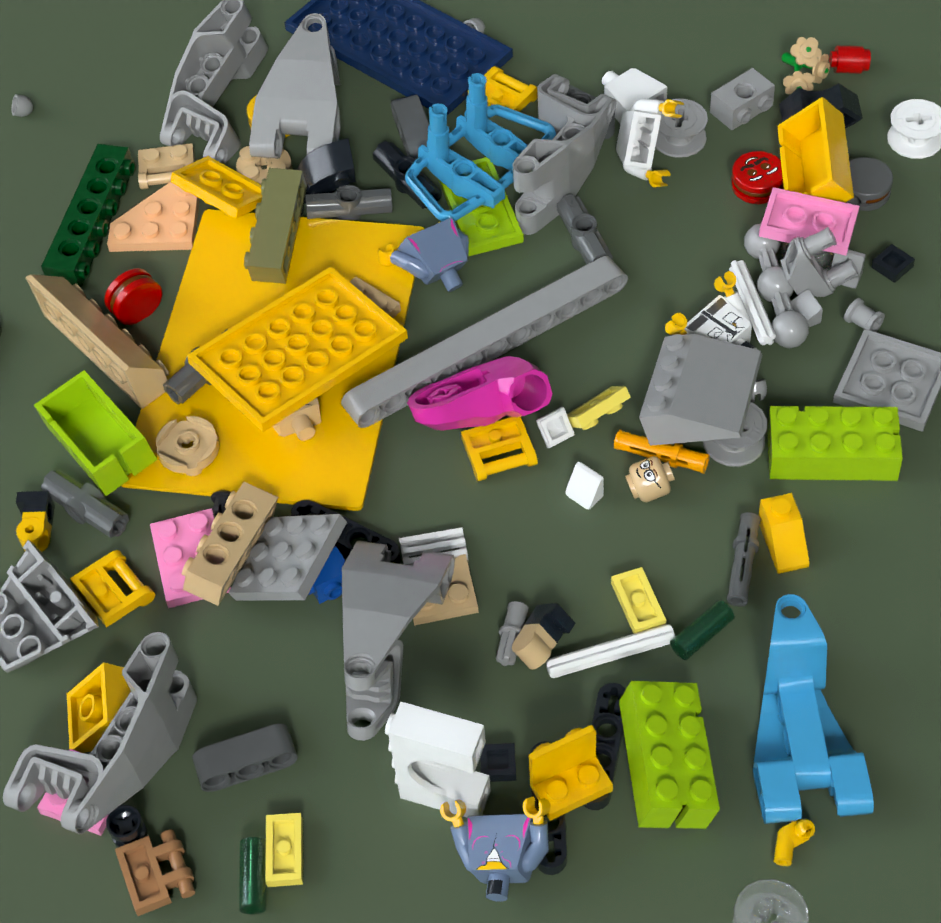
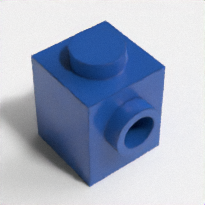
[308,546,345,604]

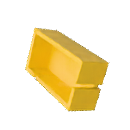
[777,97,854,203]

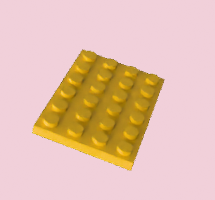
[187,267,408,432]

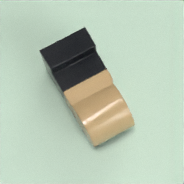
[512,603,576,670]

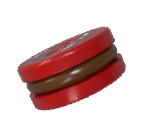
[731,151,784,204]
[104,268,162,325]

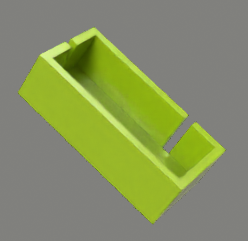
[34,370,157,496]
[767,406,903,481]
[619,681,720,829]

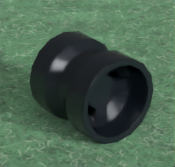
[106,805,148,848]

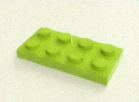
[438,157,524,256]

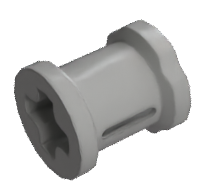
[844,298,885,332]

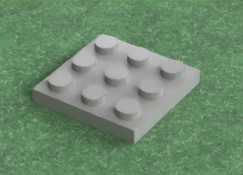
[833,329,941,432]
[228,514,347,601]

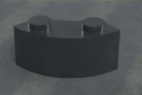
[779,83,863,129]
[297,138,356,204]

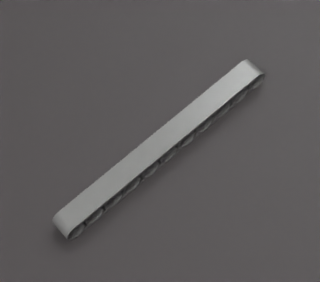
[341,256,628,428]

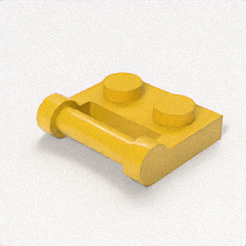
[467,66,538,112]
[461,416,538,482]
[70,550,155,628]

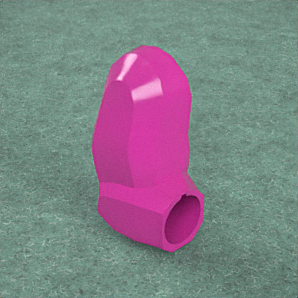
[407,356,553,431]

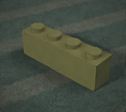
[244,168,307,284]

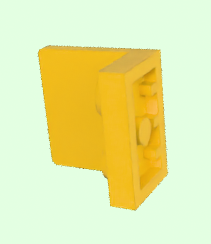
[529,725,613,821]

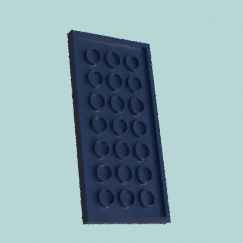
[284,0,513,115]

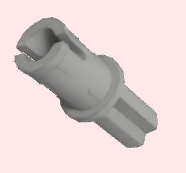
[496,601,529,666]

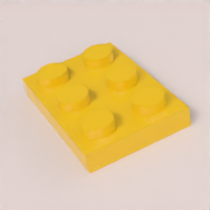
[171,156,262,219]

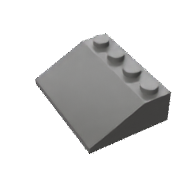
[639,333,762,446]

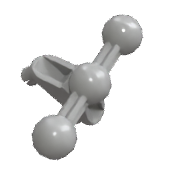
[744,223,859,349]

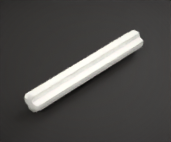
[729,260,776,345]
[546,624,675,678]

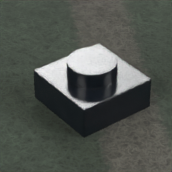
[872,244,915,283]
[480,743,517,782]

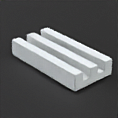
[399,527,468,566]

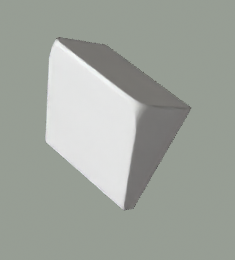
[566,462,604,510]

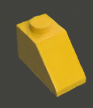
[759,493,810,574]

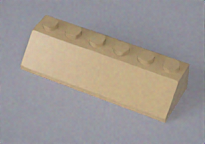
[26,274,169,409]

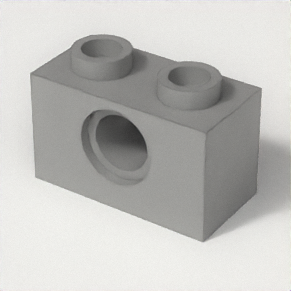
[710,68,775,130]

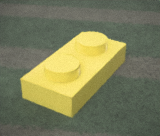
[567,386,631,430]
[611,567,666,634]
[265,813,303,887]

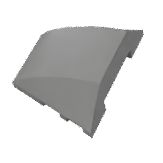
[0,539,99,673]

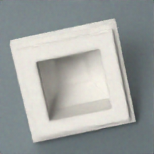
[536,407,575,448]

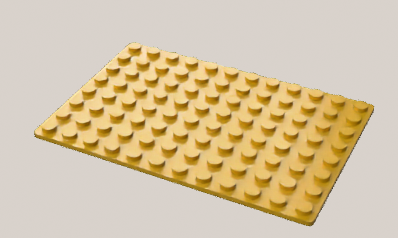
[121,209,424,511]

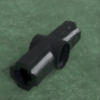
[373,140,442,210]

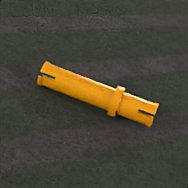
[614,429,710,474]

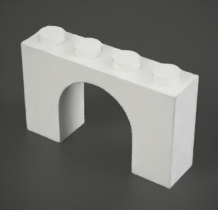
[385,702,491,818]

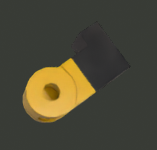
[16,491,55,552]

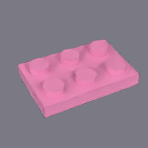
[759,187,860,256]
[150,508,231,608]

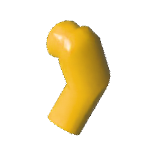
[774,818,815,866]

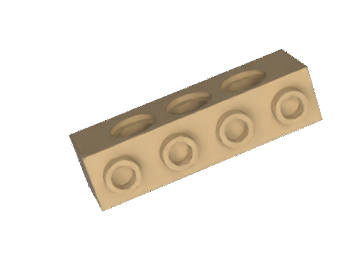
[182,482,278,606]

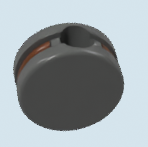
[846,157,893,211]

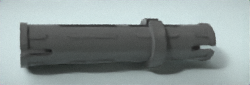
[727,512,761,607]

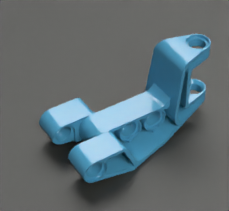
[752,594,874,824]

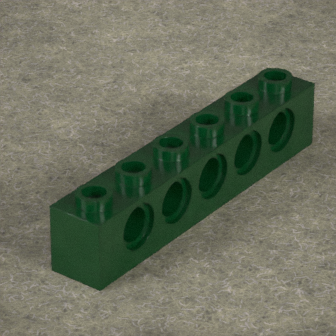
[41,144,135,288]

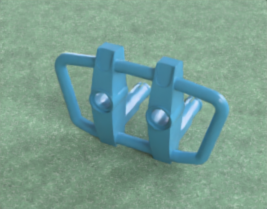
[405,73,556,221]

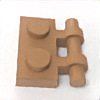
[115,830,195,916]

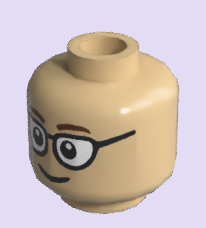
[625,456,675,503]

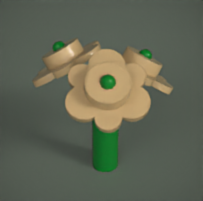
[782,37,830,95]

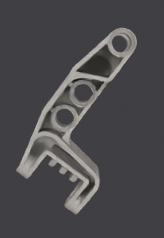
[160,0,268,165]
[249,13,341,159]
[513,74,617,235]
[342,540,455,741]
[3,632,197,834]

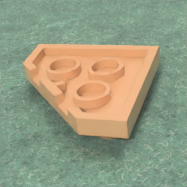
[107,182,200,252]

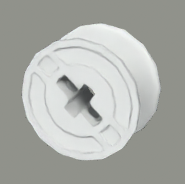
[887,99,941,159]

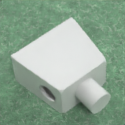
[602,68,667,124]

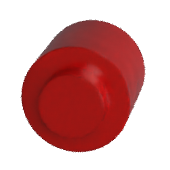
[829,46,871,74]

